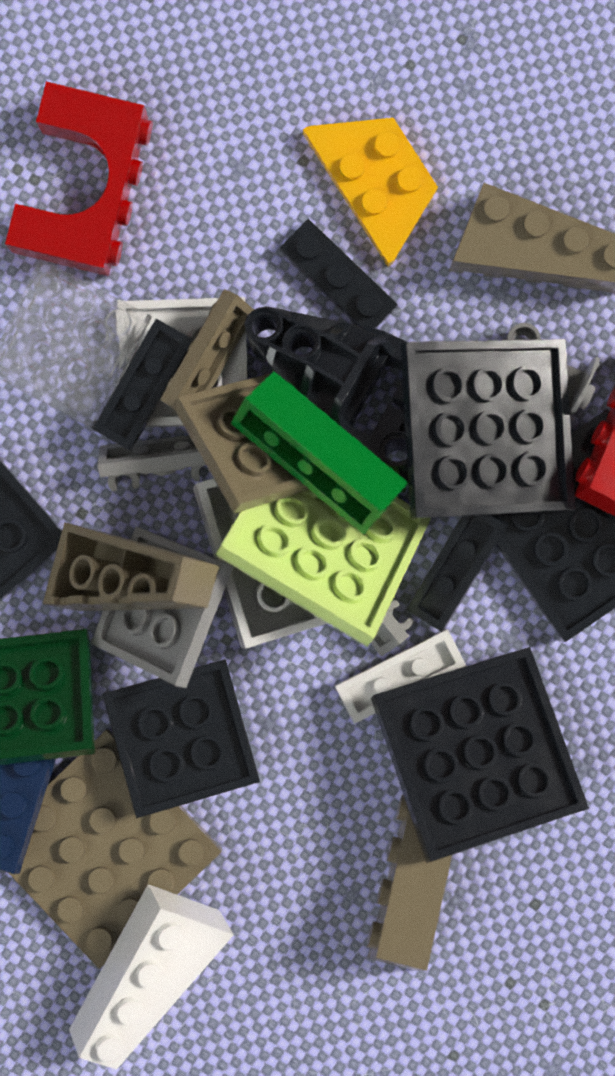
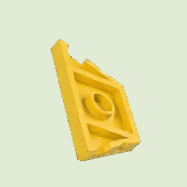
[303,117,438,267]

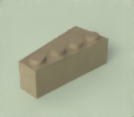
[449,183,615,293]

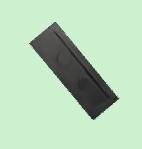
[279,219,398,329]
[93,319,193,451]
[406,514,509,632]

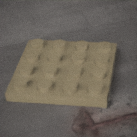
[8,729,223,969]

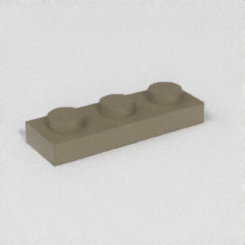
[160,289,254,410]

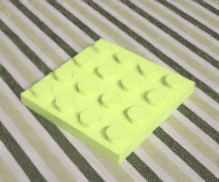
[215,490,431,647]

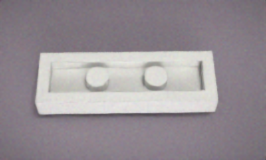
[335,629,466,724]

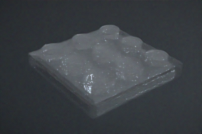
[0,259,152,428]

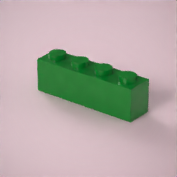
[231,371,408,535]

